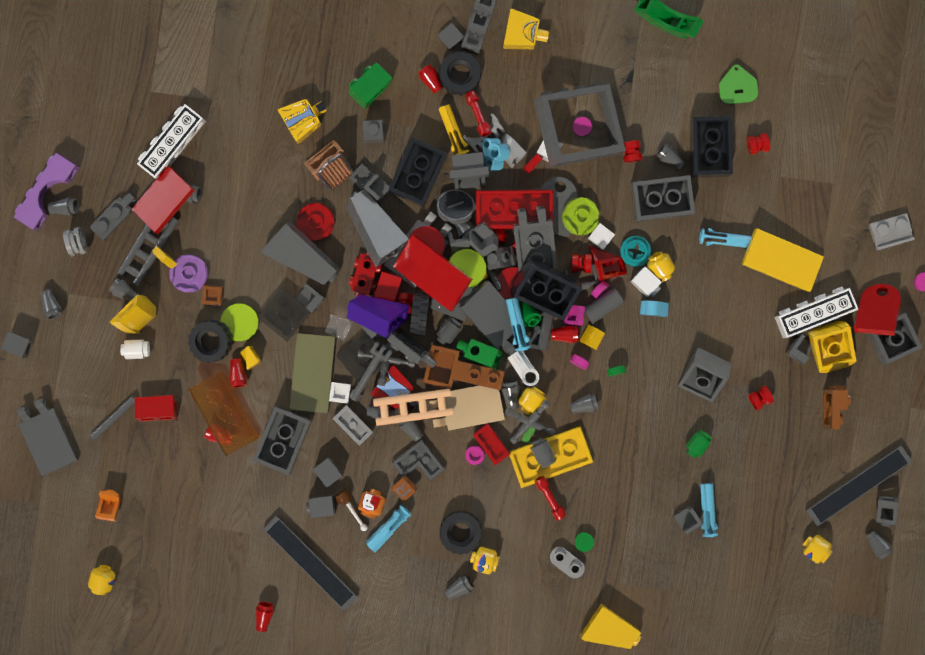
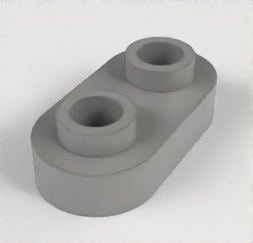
[550,547,585,578]

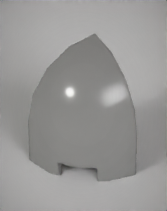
[500,133,526,168]

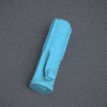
[699,228,752,248]
[506,298,531,351]
[700,483,718,537]
[366,504,412,552]

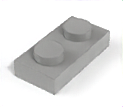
[333,405,373,446]

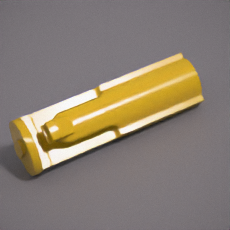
[439,105,470,155]

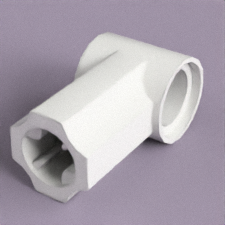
[508,351,539,386]

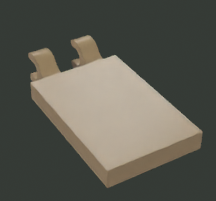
[429,386,505,431]

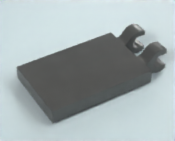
[513,206,557,273]
[459,280,530,355]
[16,398,79,476]

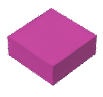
[564,305,585,326]

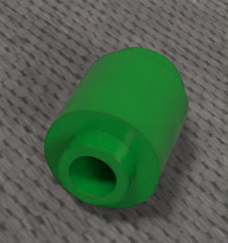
[519,301,541,327]
[685,429,712,459]

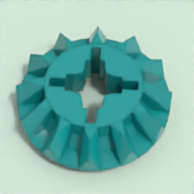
[621,236,651,267]

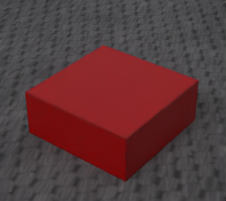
[523,154,543,175]

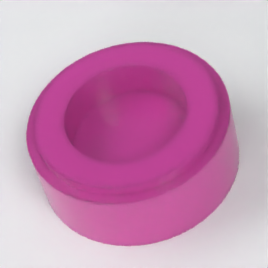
[572,117,592,137]
[914,272,925,292]
[591,281,610,299]
[570,354,589,370]
[465,445,485,465]

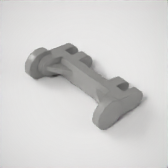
[462,113,505,153]

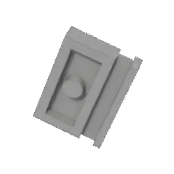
[868,213,915,251]

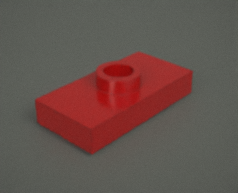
[473,423,511,466]

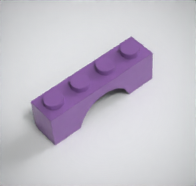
[14,153,80,231]

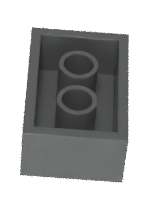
[630,175,695,223]
[253,406,313,475]

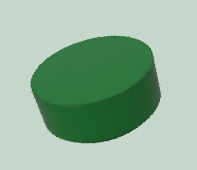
[607,365,627,377]
[574,532,594,552]

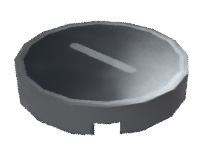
[436,189,475,224]

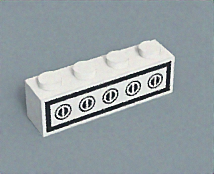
[137,104,206,179]
[775,286,859,338]

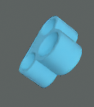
[482,138,510,170]
[640,301,669,317]

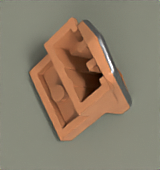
[304,140,354,190]

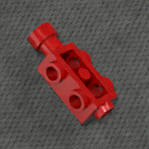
[349,251,383,296]

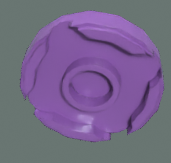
[169,255,208,293]

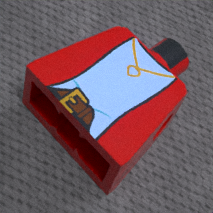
[371,365,418,410]

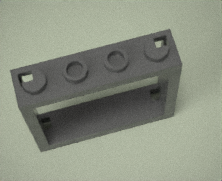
[534,82,626,168]

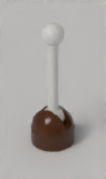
[334,489,368,531]

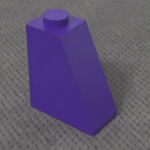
[347,294,409,338]

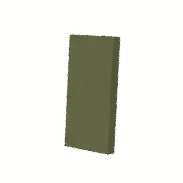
[289,333,336,413]

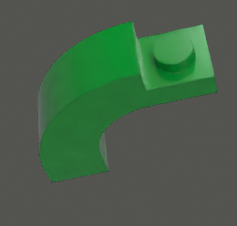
[633,0,704,39]

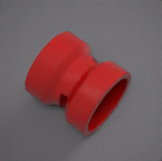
[746,133,770,155]
[623,140,643,163]
[571,254,591,273]
[396,292,414,314]
[748,385,774,411]

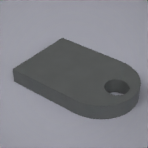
[540,177,577,238]

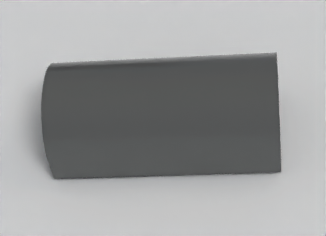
[585,287,624,324]
[529,310,554,351]

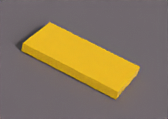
[741,228,824,292]
[509,426,593,488]

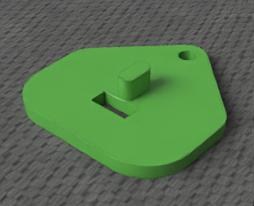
[719,65,758,104]

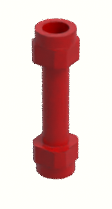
[465,91,491,137]
[534,475,566,521]

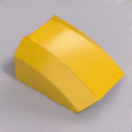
[110,295,156,334]
[808,321,856,373]

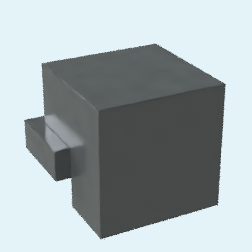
[450,152,489,190]

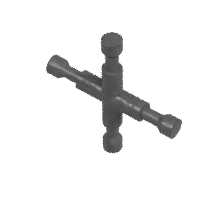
[358,335,415,386]
[505,400,555,444]

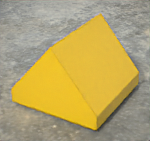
[580,324,605,350]

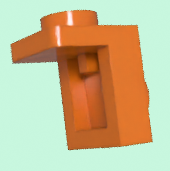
[95,490,121,522]

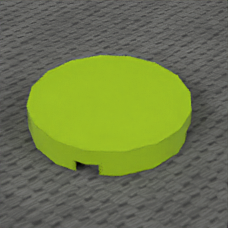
[562,197,599,235]
[450,249,486,287]
[221,303,259,341]

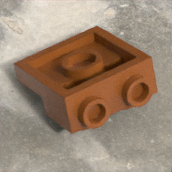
[823,386,851,429]

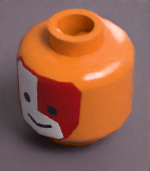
[358,489,386,519]

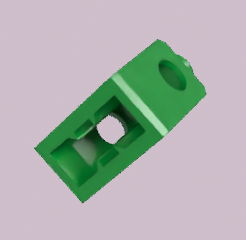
[456,339,503,370]

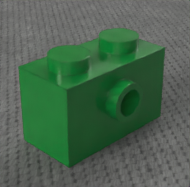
[348,62,393,109]

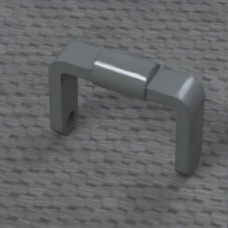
[564,263,598,290]

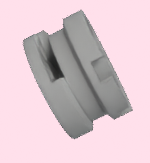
[63,227,87,257]

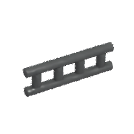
[117,217,179,286]

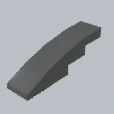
[461,0,497,54]

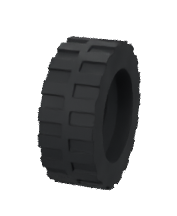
[439,51,481,96]
[410,292,430,336]
[188,319,233,363]
[439,511,482,555]

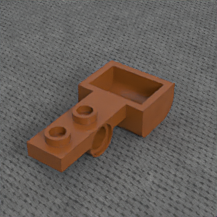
[423,345,505,390]

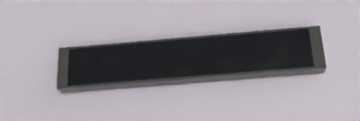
[806,445,912,526]
[263,515,358,611]

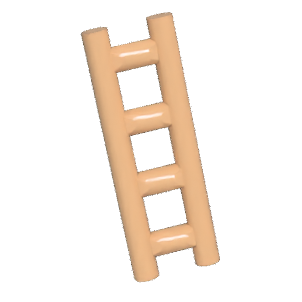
[373,389,453,426]

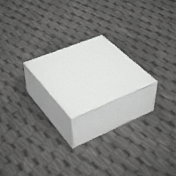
[588,223,615,250]
[329,382,351,404]

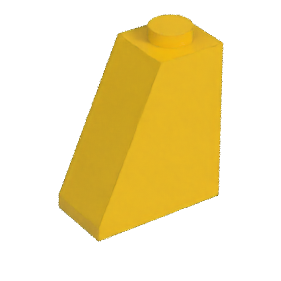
[580,604,641,649]

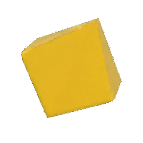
[240,346,261,370]

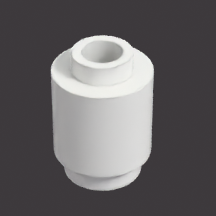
[121,339,150,359]

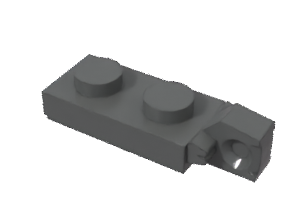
[89,193,137,241]

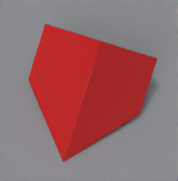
[589,245,627,282]

